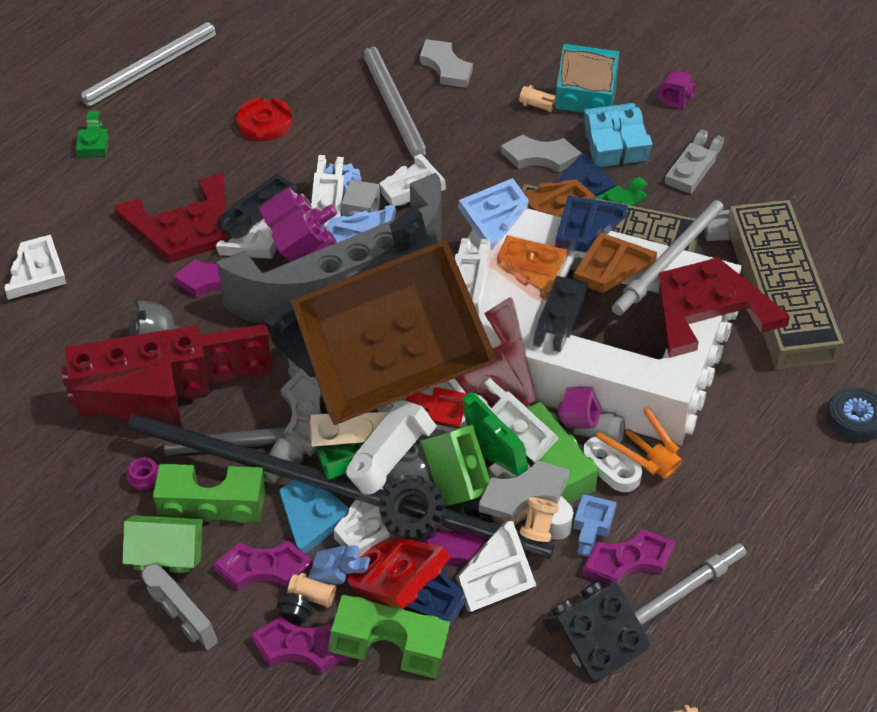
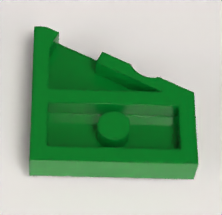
[461,392,528,476]
[316,442,365,480]

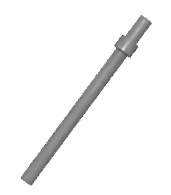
[612,200,723,315]
[571,543,747,667]

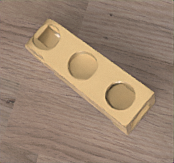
[309,412,388,446]

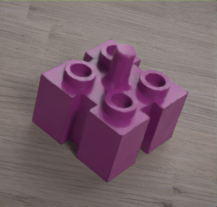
[259,187,337,262]

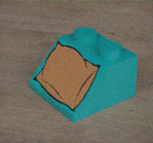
[555,44,620,113]

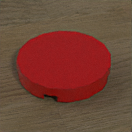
[236,98,292,141]

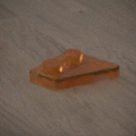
[496,235,568,301]

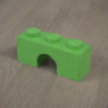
[153,464,266,523]
[328,595,450,679]

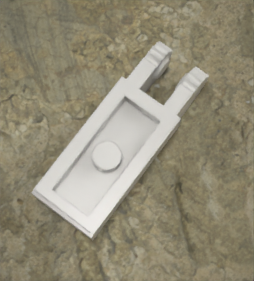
[311,155,344,229]
[455,238,490,313]
[475,378,559,462]

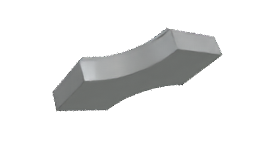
[420,39,473,88]
[501,134,582,173]
[280,368,323,457]
[479,460,570,521]

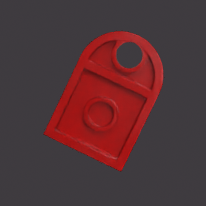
[348,537,451,609]

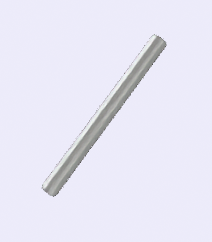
[80,22,216,107]
[364,47,426,158]

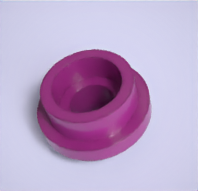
[126,457,159,490]

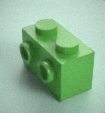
[421,425,490,506]
[123,515,203,573]

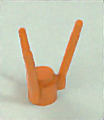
[596,408,682,479]

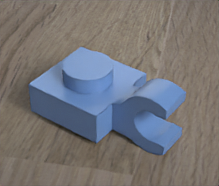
[573,494,617,557]
[308,545,370,585]

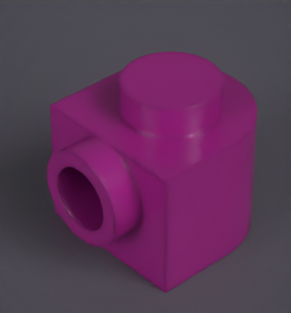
[657,71,696,109]
[558,387,602,429]

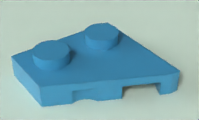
[279,480,349,554]

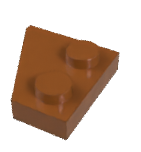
[519,179,595,218]
[574,232,657,293]

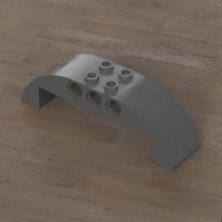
[217,173,442,324]

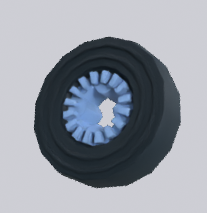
[827,387,877,442]

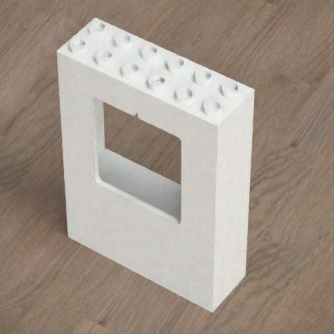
[467,209,742,446]

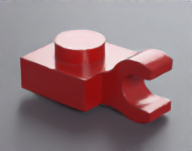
[406,386,467,429]

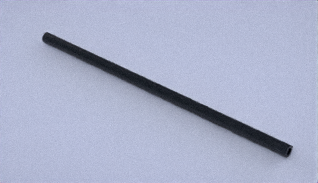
[128,413,555,560]

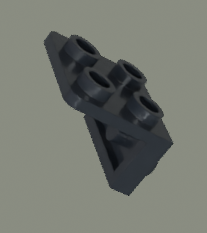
[542,581,650,681]

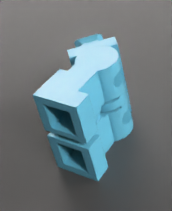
[584,103,653,167]

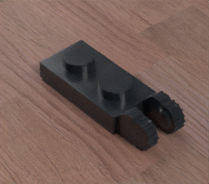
[216,174,299,239]
[533,276,588,352]

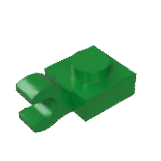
[76,111,109,158]
[595,177,648,206]

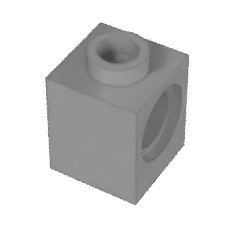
[341,180,380,217]

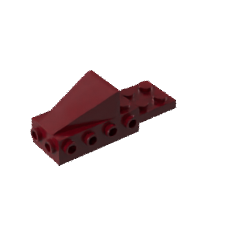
[61,324,272,428]

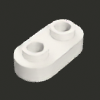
[583,437,642,492]

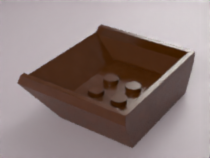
[291,239,497,425]

